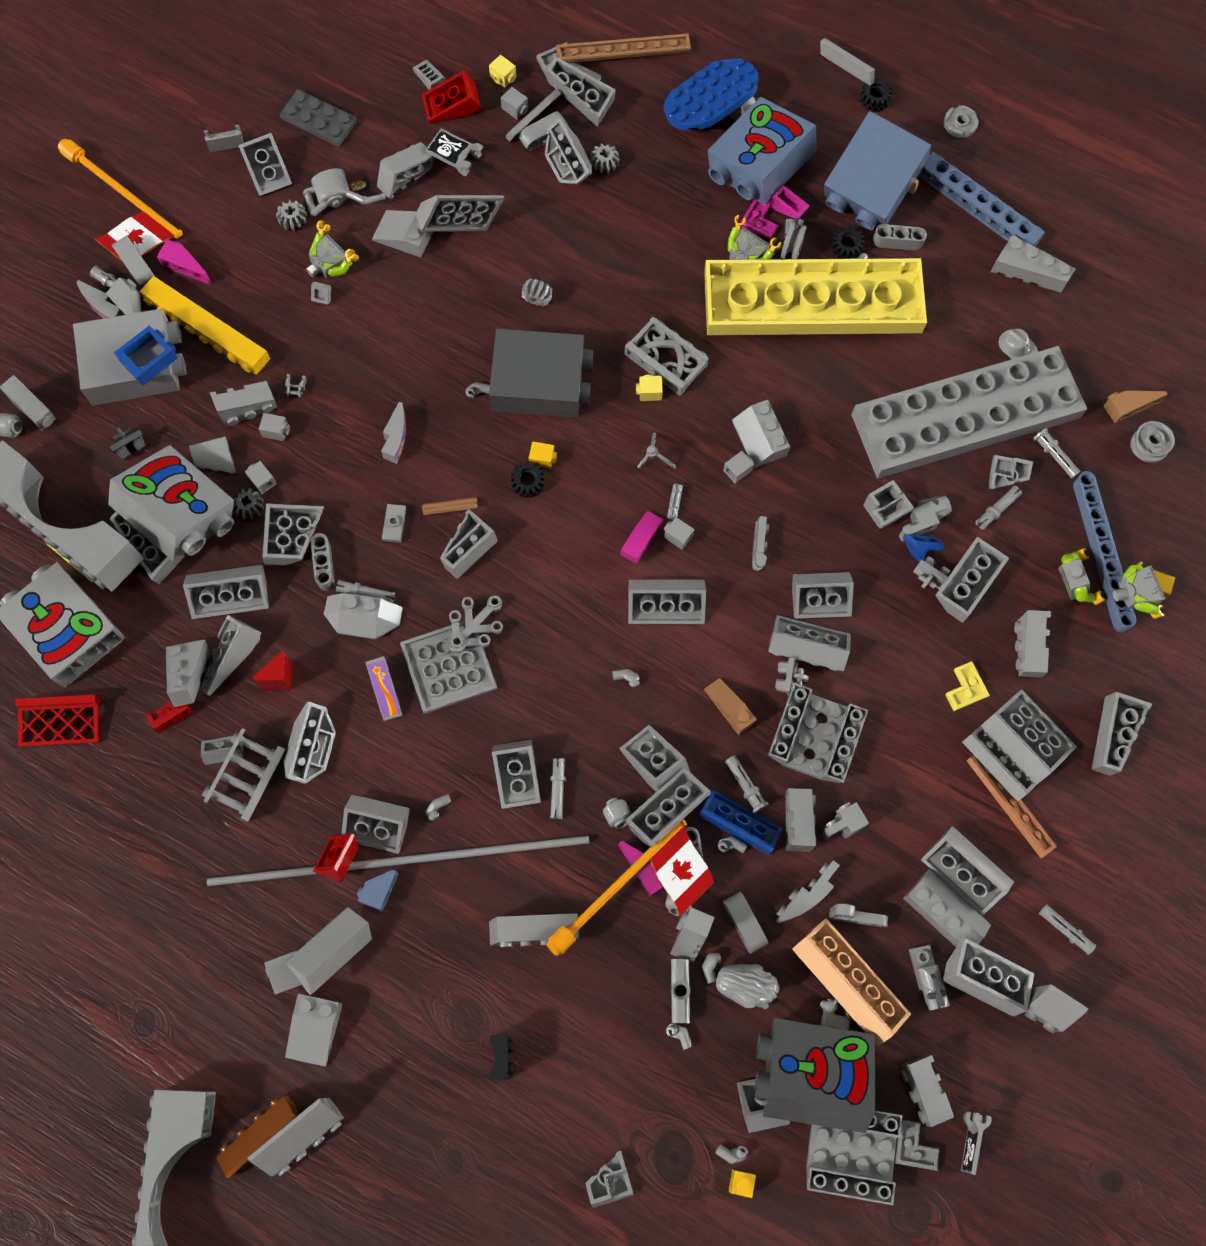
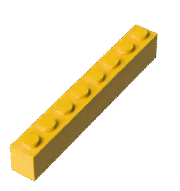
[140,276,270,375]

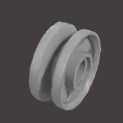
[780,222,807,260]
[1131,421,1175,463]

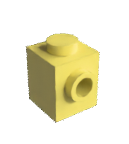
[489,55,516,87]
[636,375,663,401]

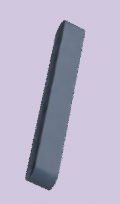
[1073,471,1137,633]

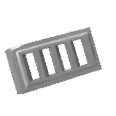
[413,60,445,90]

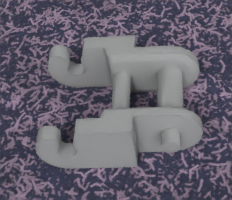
[285,374,306,398]

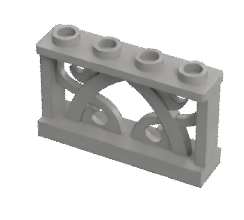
[624,317,709,396]

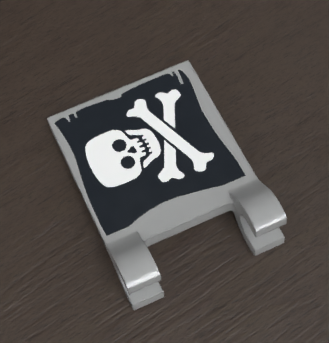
[425,128,483,177]
[961,1112,992,1175]

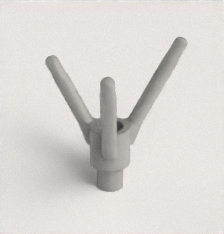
[637,433,676,469]

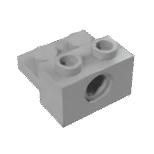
[820,802,869,841]

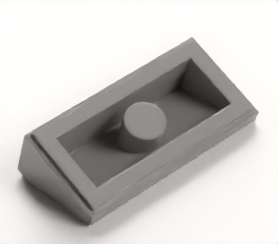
[201,736,243,765]

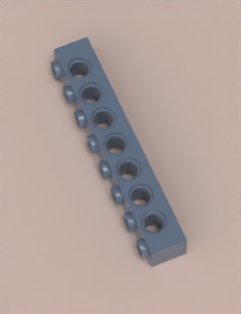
[918,152,1045,247]

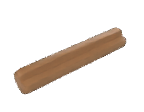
[422,497,478,515]

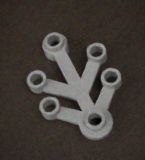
[447,596,503,653]

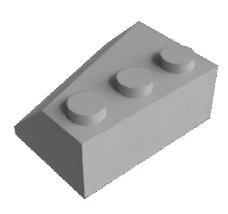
[263,504,324,566]

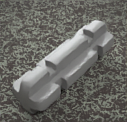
[667,484,683,520]

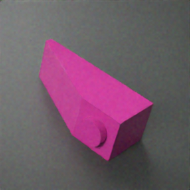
[157,240,211,284]
[618,841,664,897]

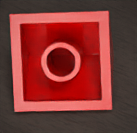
[252,651,292,690]
[313,834,359,883]

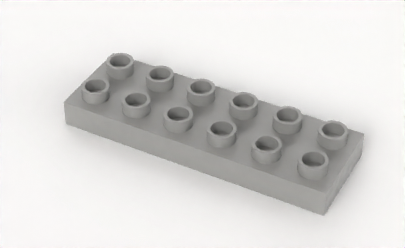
[851,346,1087,479]

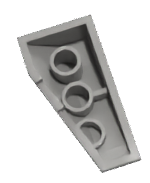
[200,615,261,696]

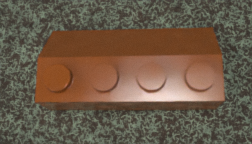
[216,1095,302,1179]

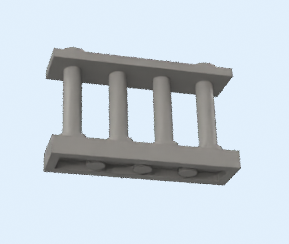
[202,728,285,822]

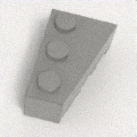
[377,142,434,200]
[210,381,278,427]
[440,509,498,579]
[1014,610,1051,678]
[166,639,211,707]
[786,788,816,852]
[900,1055,954,1127]

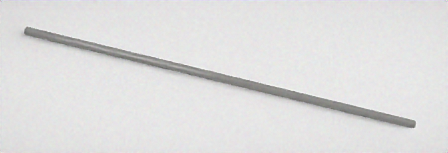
[207,835,590,886]

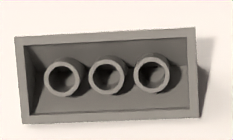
[285,908,372,995]

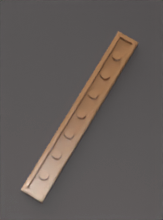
[556,33,691,63]

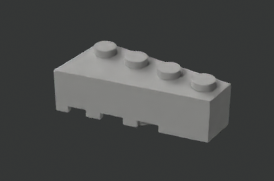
[547,56,616,127]
[991,235,1076,293]
[109,512,185,585]
[1091,692,1152,776]
[670,908,715,964]
[489,913,579,947]

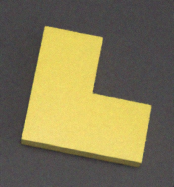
[945,661,990,711]

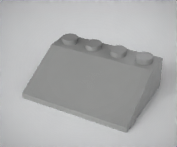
[416,195,504,232]
[247,1097,344,1177]

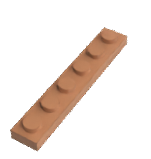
[966,755,1057,858]

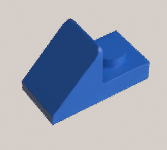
[903,534,945,562]

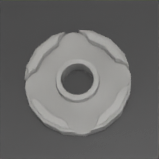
[944,105,979,138]

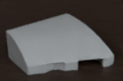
[189,437,236,475]
[989,455,1033,489]
[585,1151,634,1208]

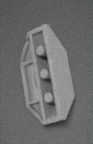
[545,118,592,185]
[324,593,403,639]
[284,701,336,784]

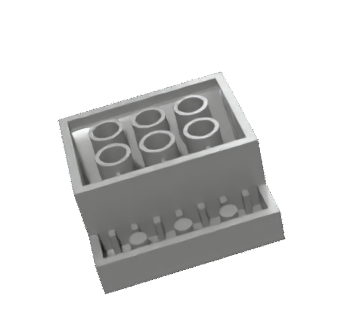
[962,689,1077,801]

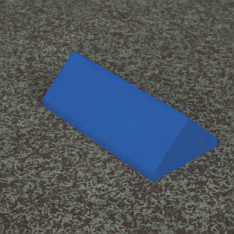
[698,790,783,856]

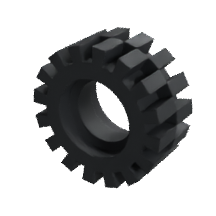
[860,78,893,112]
[831,226,865,259]
[511,461,545,498]

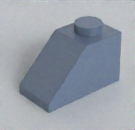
[357,870,398,912]

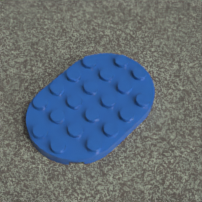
[664,58,759,131]

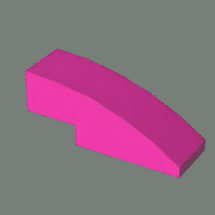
[767,185,810,219]
[620,511,664,564]

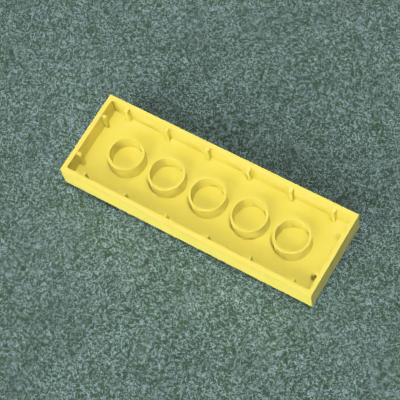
[704,258,927,335]

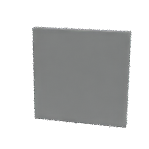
[400,619,498,714]

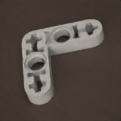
[829,904,888,927]

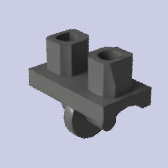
[110,427,147,460]

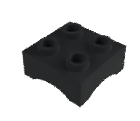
[490,1035,513,1080]

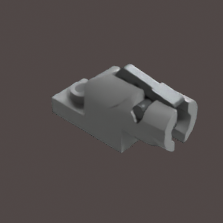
[899,496,952,542]
[909,945,950,1011]

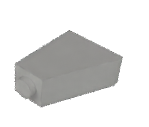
[0,375,56,431]

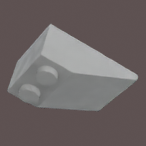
[238,133,292,196]
[372,210,433,258]
[619,725,690,792]
[492,740,541,809]
[1025,984,1088,1033]
[285,994,342,1067]

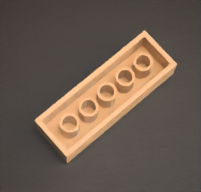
[792,918,911,1046]

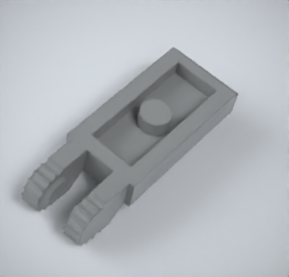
[752,516,769,571]

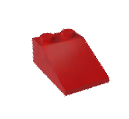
[422,70,482,123]

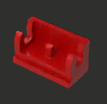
[145,701,193,733]

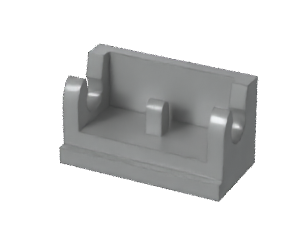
[204,124,244,152]

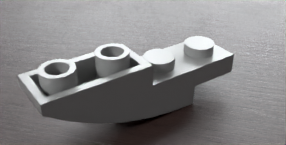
[776,860,840,923]

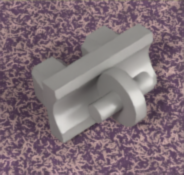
[913,556,951,590]
[775,658,809,697]

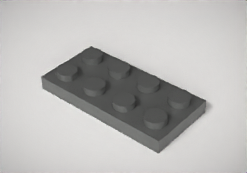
[279,89,357,147]

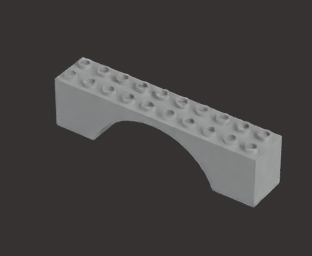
[0,440,144,592]
[132,1089,216,1246]

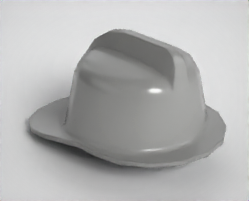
[998,329,1038,359]

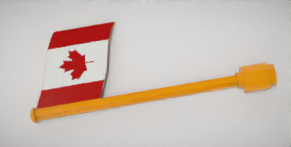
[58,138,183,262]
[545,819,714,957]

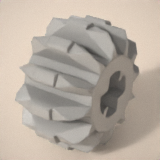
[590,143,619,174]
[276,199,307,231]
[522,279,552,306]

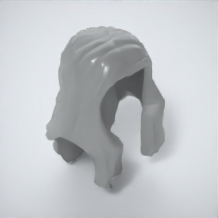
[716,964,779,1009]

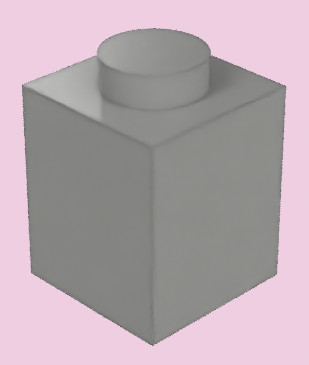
[501,87,528,120]
[259,413,290,441]
[723,451,754,484]
[245,461,277,495]
[664,517,695,550]

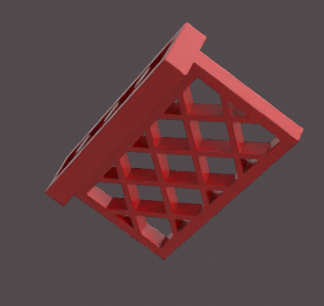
[15,695,101,747]

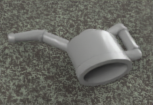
[303,168,386,217]

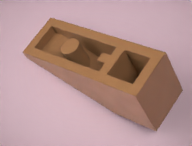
[1104,391,1168,423]
[704,678,757,736]

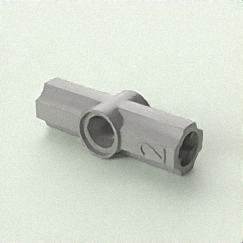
[671,959,690,1023]

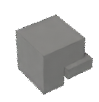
[863,480,914,529]
[264,949,302,994]

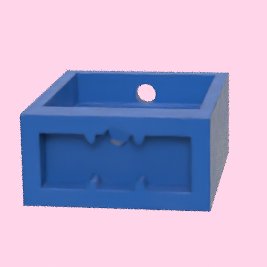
[114,325,178,386]

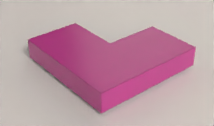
[739,199,779,242]

